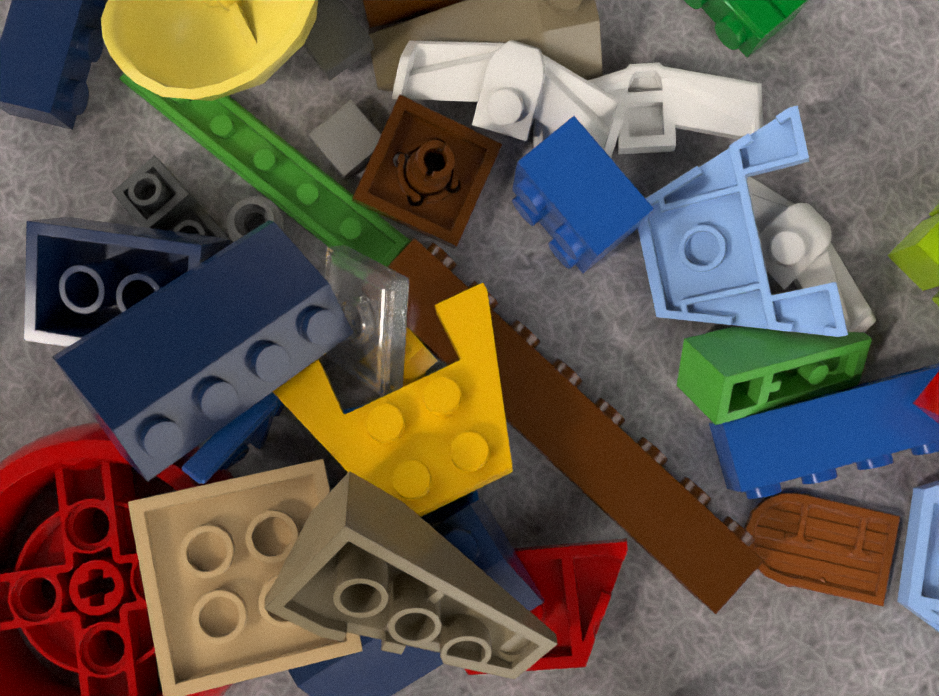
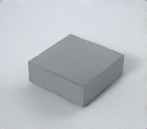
[308,100,381,181]

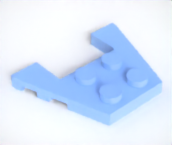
[638,105,848,337]

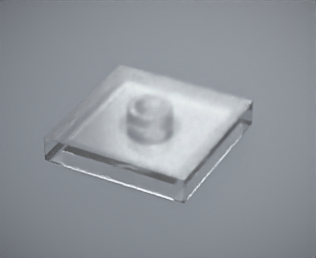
[324,245,409,397]

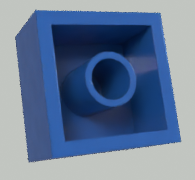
[512,116,654,274]

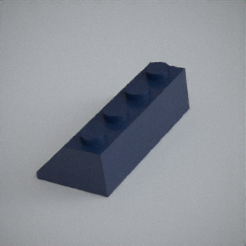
[52,220,354,481]
[288,498,545,696]

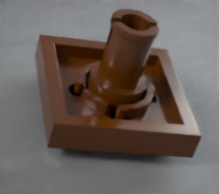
[352,94,502,249]

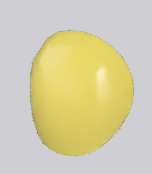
[101,0,318,101]

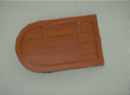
[744,493,900,607]

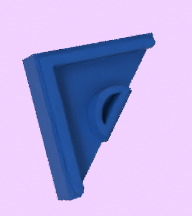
[182,393,278,484]

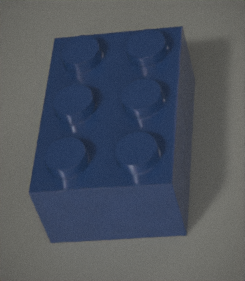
[24,217,230,347]

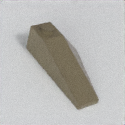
[369,0,603,91]
[264,471,558,679]

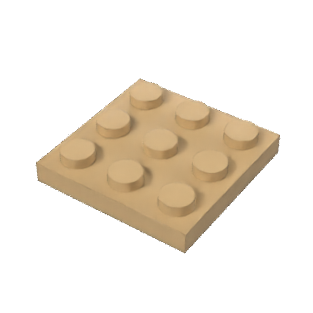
[128,459,363,696]

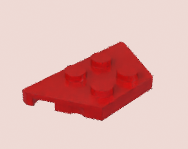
[465,538,628,675]

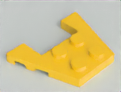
[273,283,513,517]

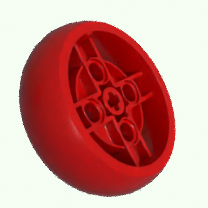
[0,422,235,696]

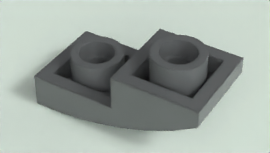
[112,155,233,244]

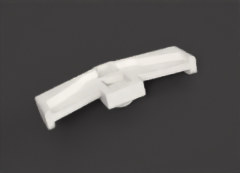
[392,40,627,158]
[533,62,764,155]
[747,177,876,333]

